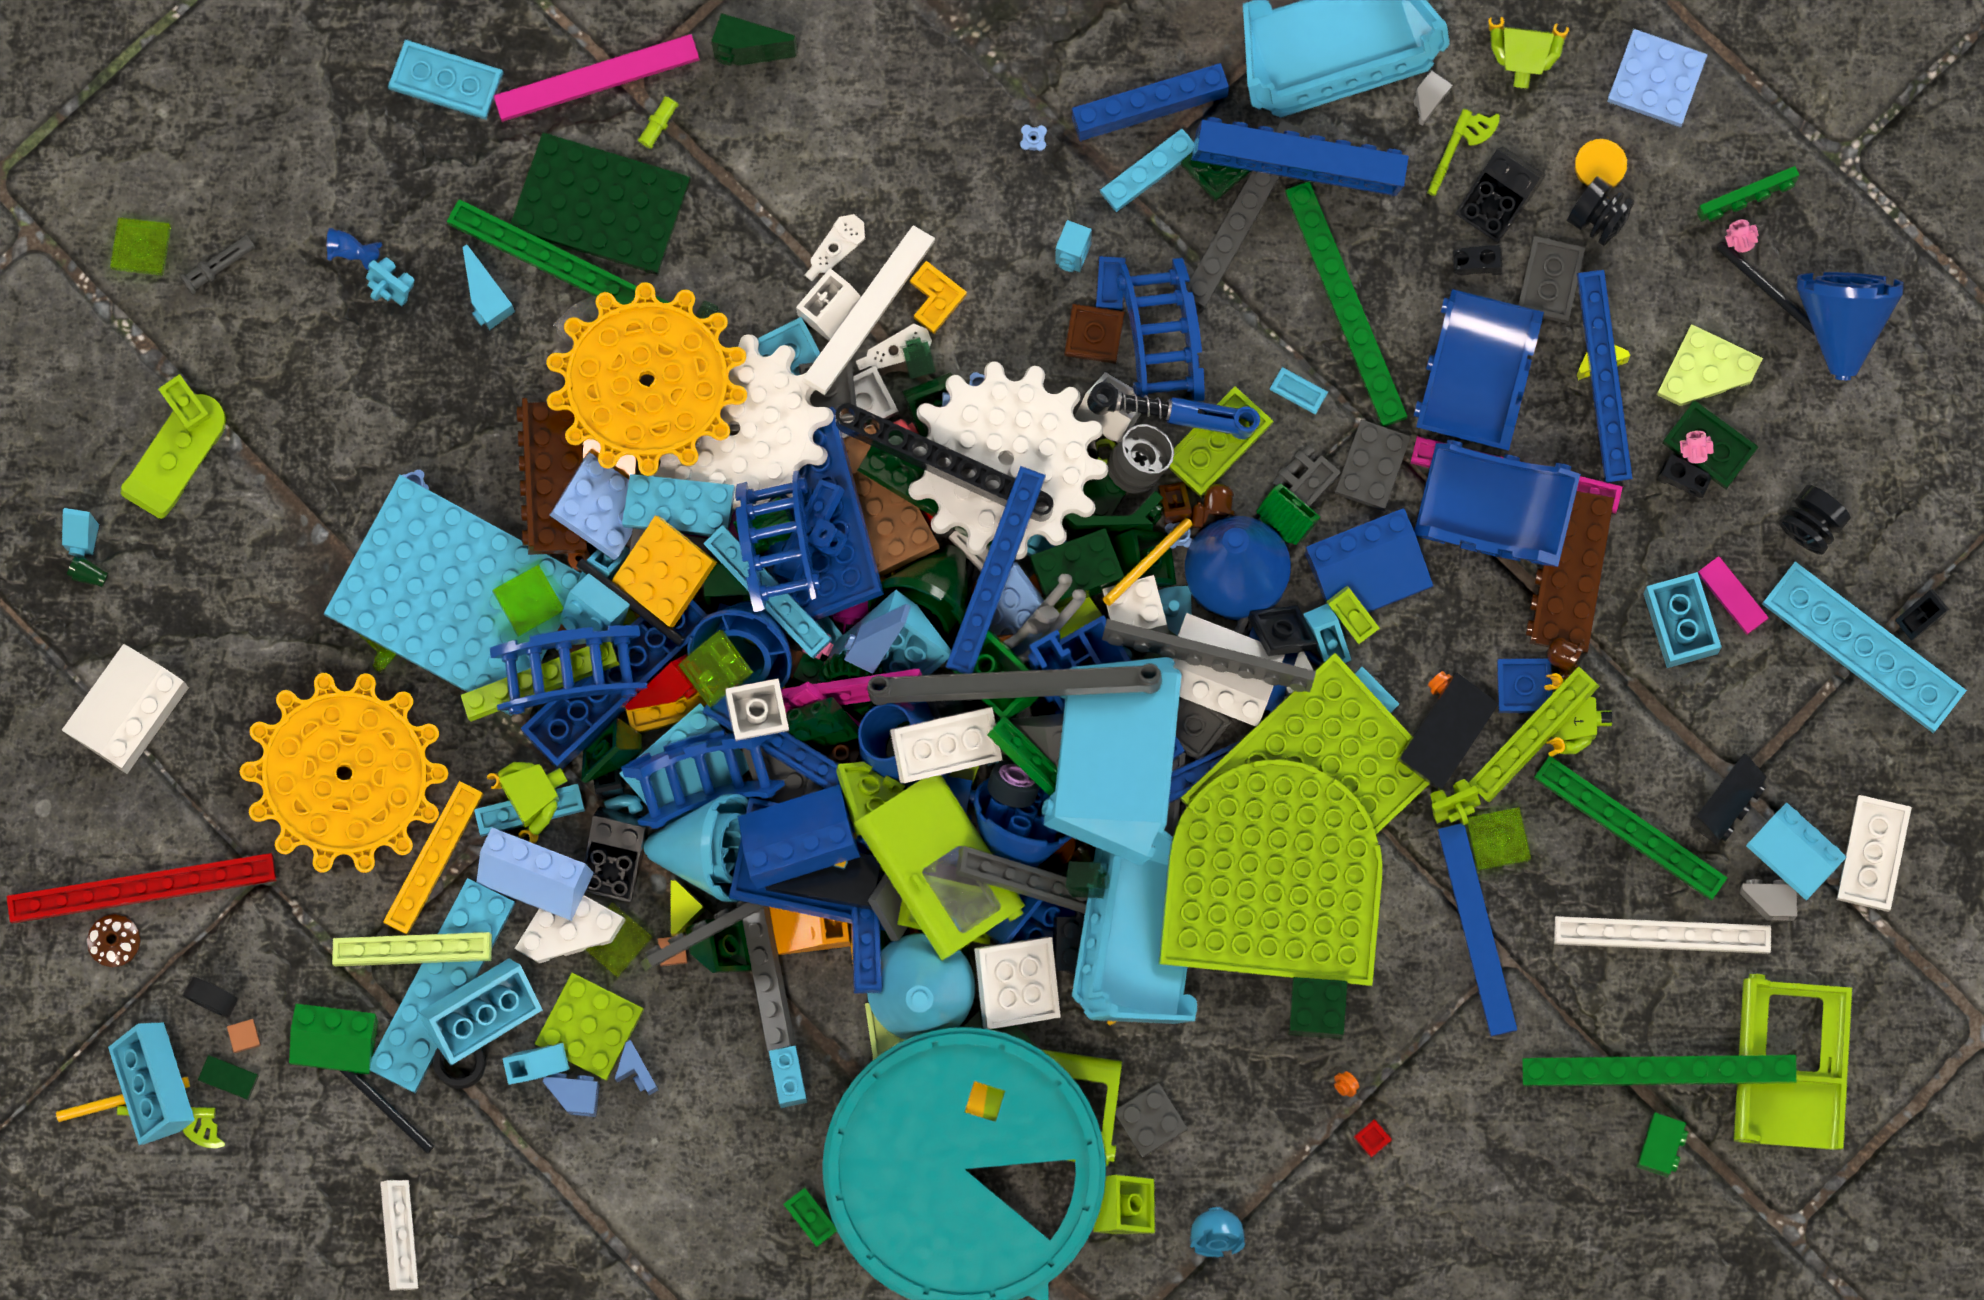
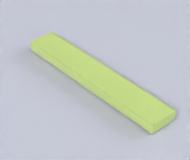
[332,932,492,966]

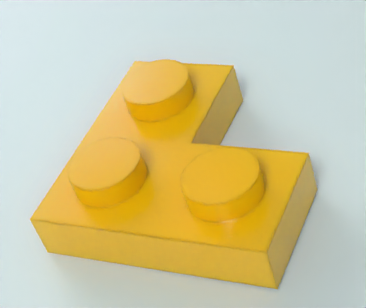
[910,261,967,334]

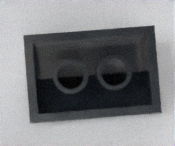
[1691,753,1767,845]

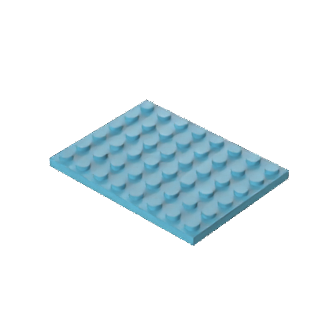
[323,475,581,716]

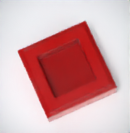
[1353,1119,1392,1158]

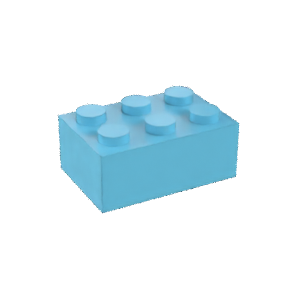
[1643,572,1721,668]

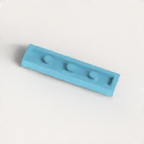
[1100,129,1194,212]
[474,784,585,837]

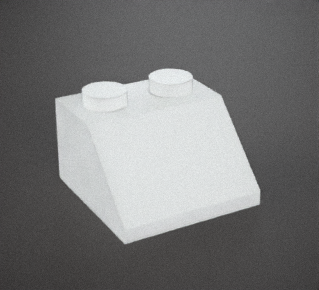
[1075,372,1150,443]
[725,679,789,741]

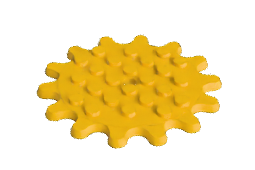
[546,282,747,476]
[240,673,448,873]

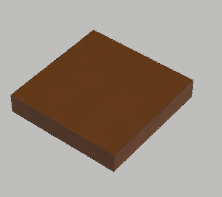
[1064,304,1124,364]

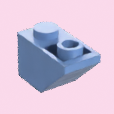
[543,1073,600,1117]

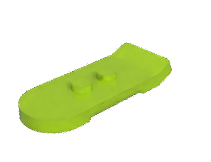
[120,394,226,519]

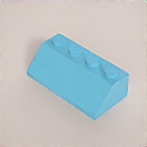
[418,958,542,1065]
[108,1023,195,1145]

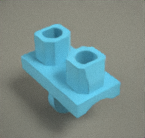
[366,257,414,306]

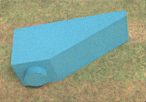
[463,245,515,330]

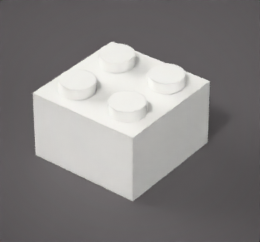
[1102,575,1169,646]

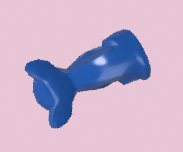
[327,228,382,270]

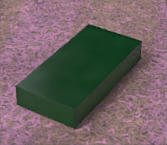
[198,1055,259,1101]

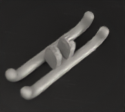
[1003,574,1086,664]

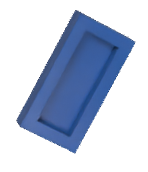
[1096,256,1125,311]

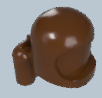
[1191,484,1235,529]
[1547,637,1585,680]

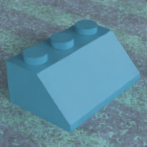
[1746,802,1847,901]

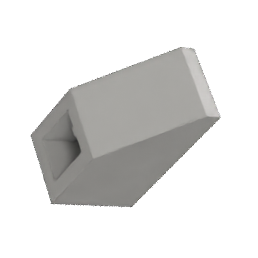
[1739,879,1797,921]

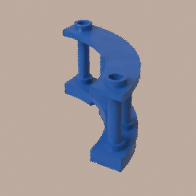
[1117,258,1205,401]
[735,470,822,612]
[490,625,647,715]
[621,729,785,829]

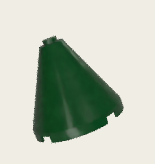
[868,545,969,651]

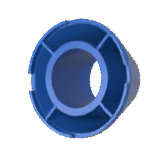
[687,600,792,694]
[858,702,951,790]

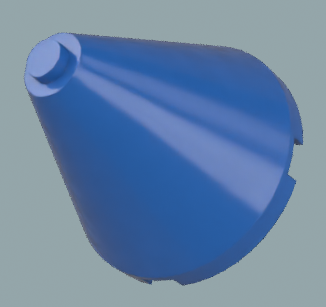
[1796,272,1904,380]
[1185,516,1291,620]

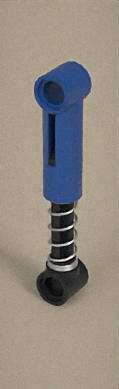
[1087,382,1260,439]

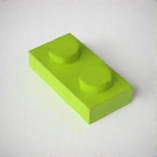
[158,374,210,432]
[1326,586,1380,644]

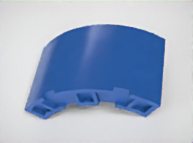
[1414,289,1544,451]
[1414,440,1581,567]

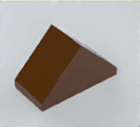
[1159,482,1192,526]

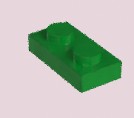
[783,1188,838,1248]

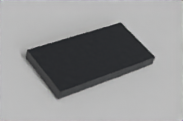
[1397,673,1499,791]
[765,853,881,910]

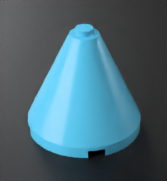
[644,794,749,902]
[867,933,975,1039]

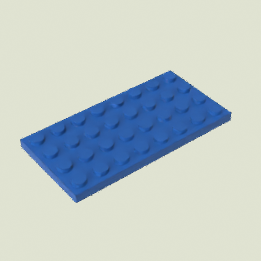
[764,407,884,632]

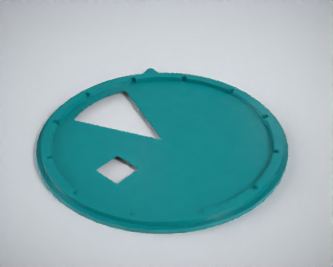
[823,1027,1106,1300]

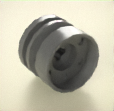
[1107,424,1174,494]

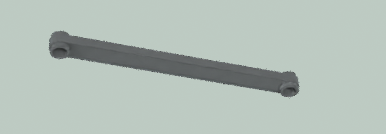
[867,664,1162,706]

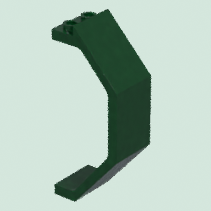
[1062,491,1163,538]

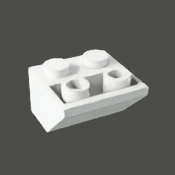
[796,269,861,341]

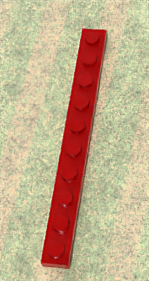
[7,853,277,924]

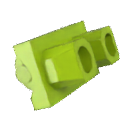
[1430,779,1481,825]

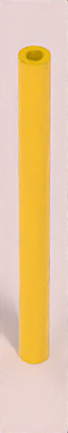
[1103,518,1193,606]
[56,1077,190,1122]

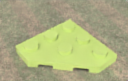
[1657,324,1763,406]

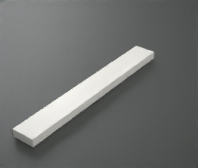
[802,226,935,395]
[1554,916,1771,954]

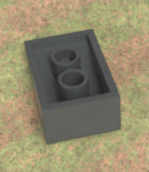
[995,713,1064,768]

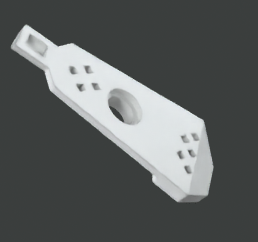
[804,214,865,281]
[856,323,932,370]

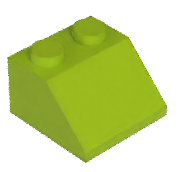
[1093,1175,1155,1234]

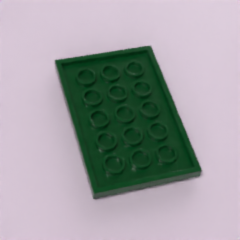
[510,132,691,275]

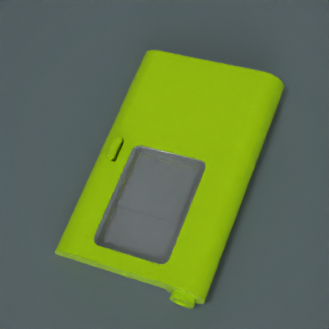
[854,775,1025,960]

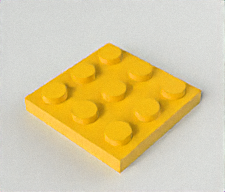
[612,515,717,627]

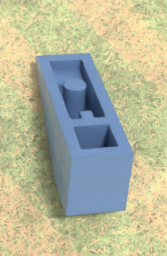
[844,604,911,674]

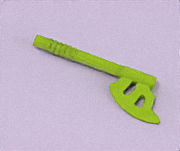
[1427,109,1500,196]
[117,1106,225,1148]

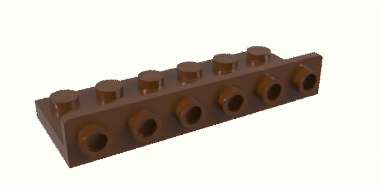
[517,398,587,555]
[1526,491,1614,654]

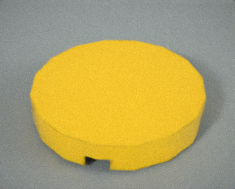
[1575,139,1627,188]

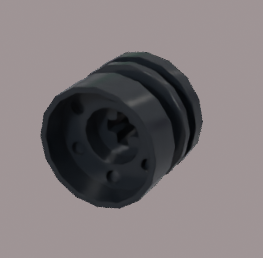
[1567,176,1635,246]
[1779,485,1851,555]

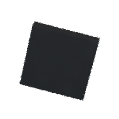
[1248,605,1318,656]

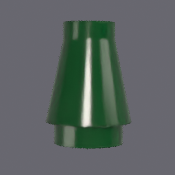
[67,556,108,587]

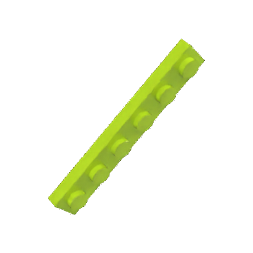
[461,642,620,722]
[1469,667,1600,803]

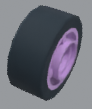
[987,761,1040,808]

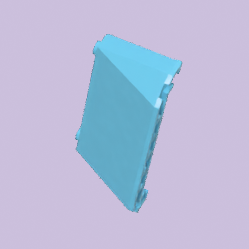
[1243,0,1450,118]
[1042,657,1182,865]
[1072,831,1197,1024]

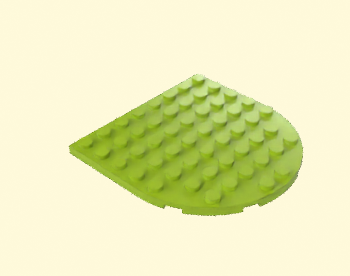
[1159,760,1382,986]

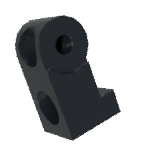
[1452,245,1502,275]
[1656,454,1712,498]

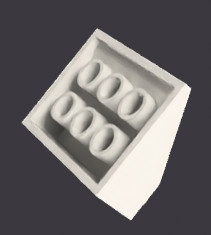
[1173,613,1285,726]
[62,644,189,774]

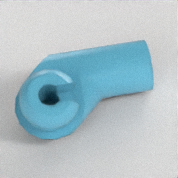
[604,794,643,814]

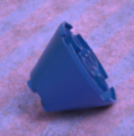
[974,779,1072,868]

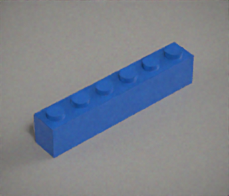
[1072,63,1229,141]

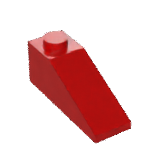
[625,655,705,710]

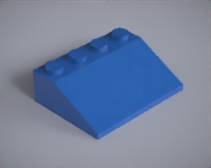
[1305,508,1433,624]
[737,784,860,889]

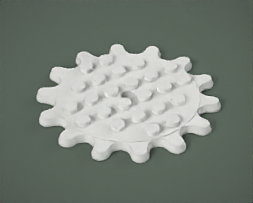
[652,334,834,522]
[908,362,1108,560]

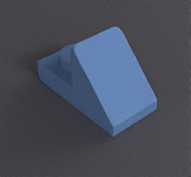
[615,1040,658,1095]

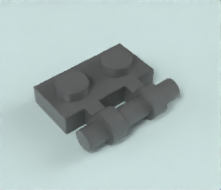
[1272,445,1341,507]

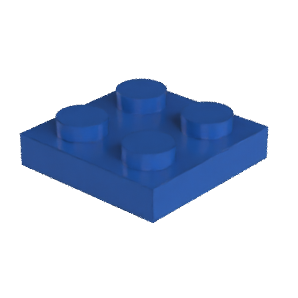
[1497,659,1552,713]

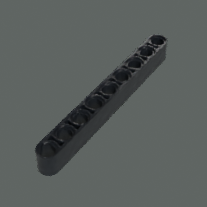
[835,403,1054,522]

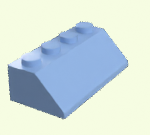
[476,827,594,921]

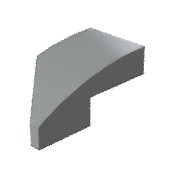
[1413,71,1453,126]

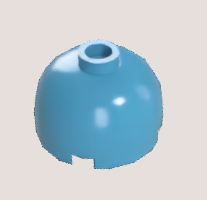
[1190,1207,1245,1257]

